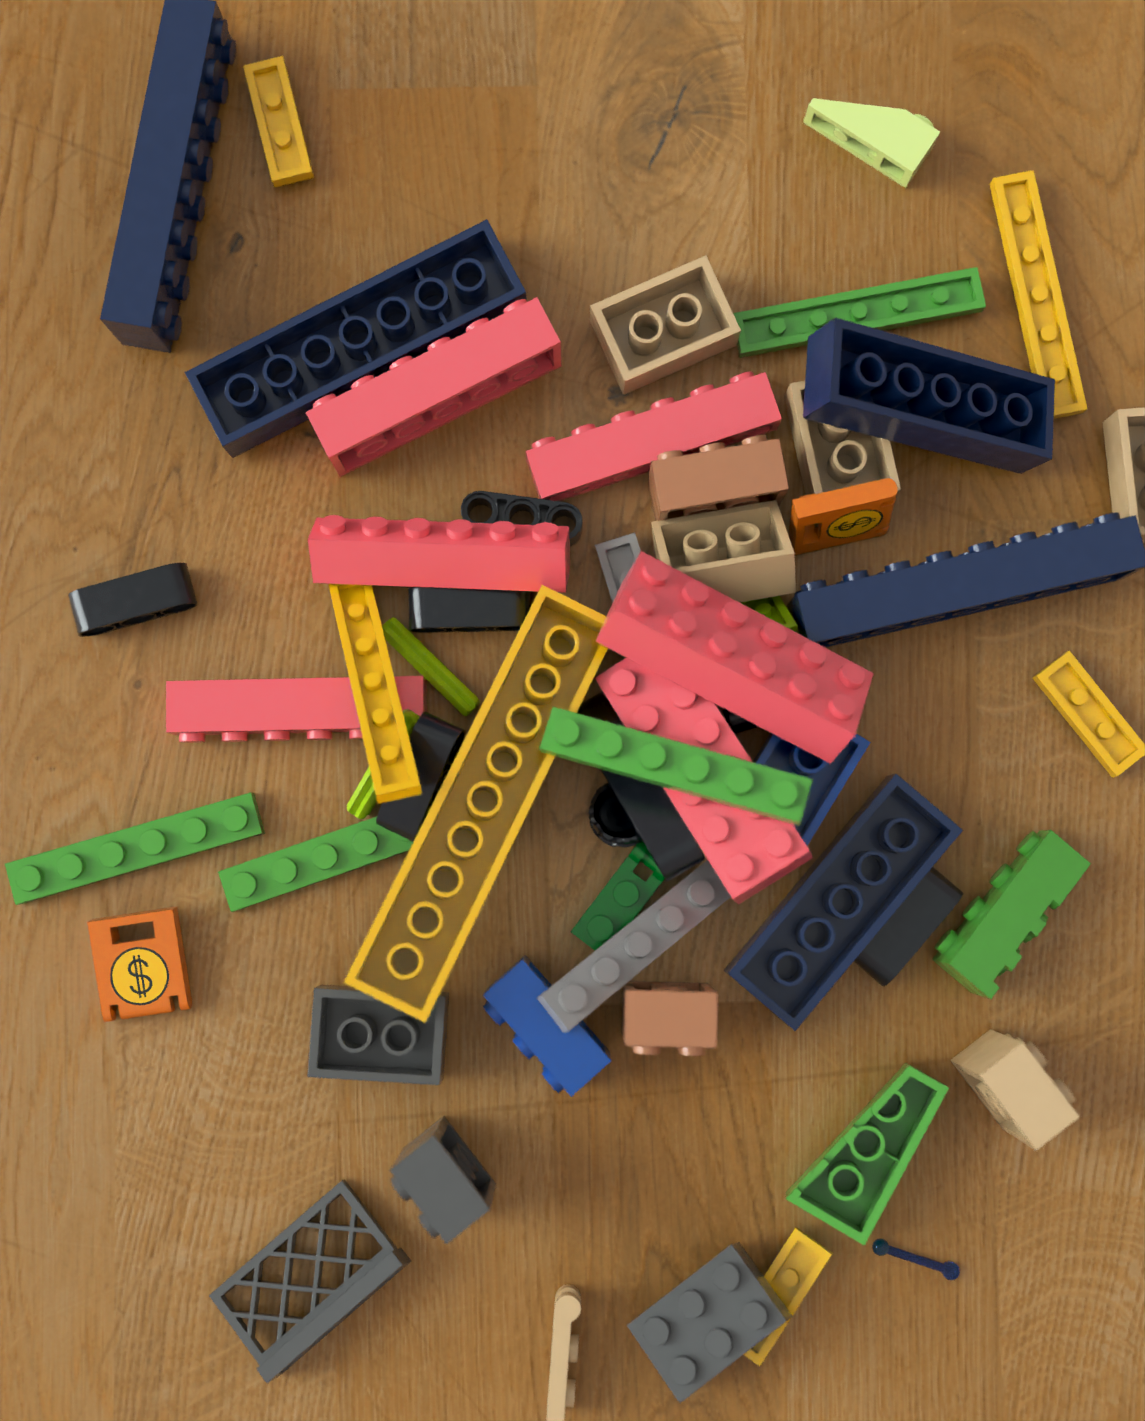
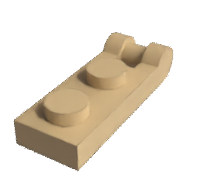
[546,1285,581,1421]

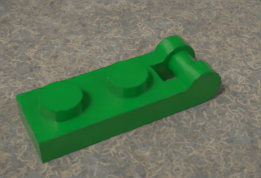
[570,842,665,951]

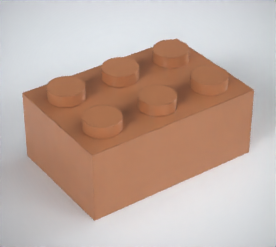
[648,435,789,521]
[621,981,718,1056]

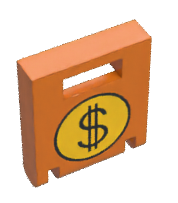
[788,478,898,555]
[87,906,192,1022]

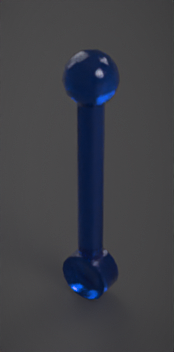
[872,1239,960,1280]

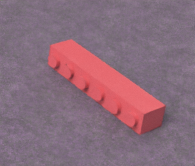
[525,371,782,501]
[308,515,570,593]
[166,676,427,743]

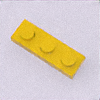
[243,56,314,187]
[1033,650,1145,777]
[743,1227,833,1367]

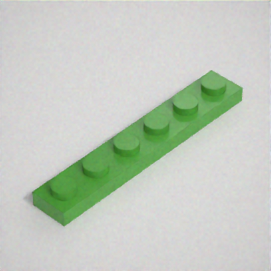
[733,267,986,358]
[539,707,813,826]
[5,792,265,905]
[218,816,413,912]

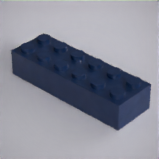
[803,318,1055,474]
[724,774,963,1031]

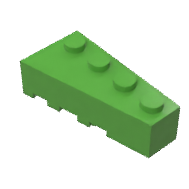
[932,830,1091,999]
[786,1063,949,1246]

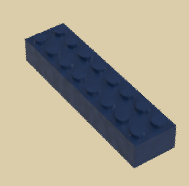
[100,0,236,353]
[185,219,527,458]
[786,512,1145,648]

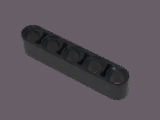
[577,691,705,881]

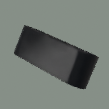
[461,491,583,546]
[68,563,197,637]
[408,587,531,633]
[376,711,465,842]
[854,867,963,986]

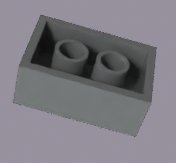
[308,985,449,1085]
[390,1116,496,1244]
[627,1242,793,1403]

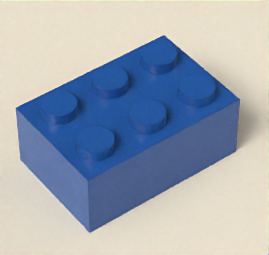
[753,733,871,846]
[483,955,612,1097]

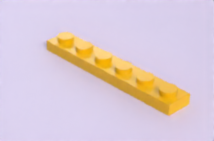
[990,170,1088,419]
[328,584,422,804]

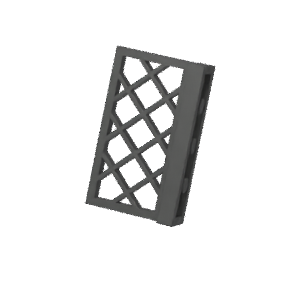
[209,1180,411,1383]

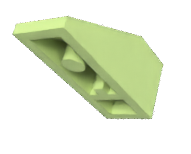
[803,98,940,188]

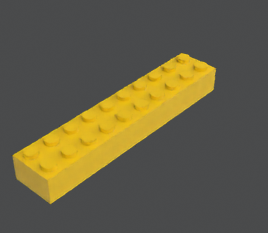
[344,585,608,1023]

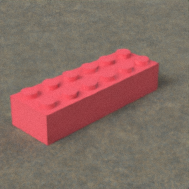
[306,297,561,477]
[596,551,874,764]
[595,657,813,905]

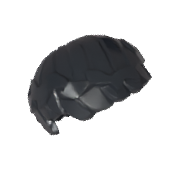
[589,783,643,848]

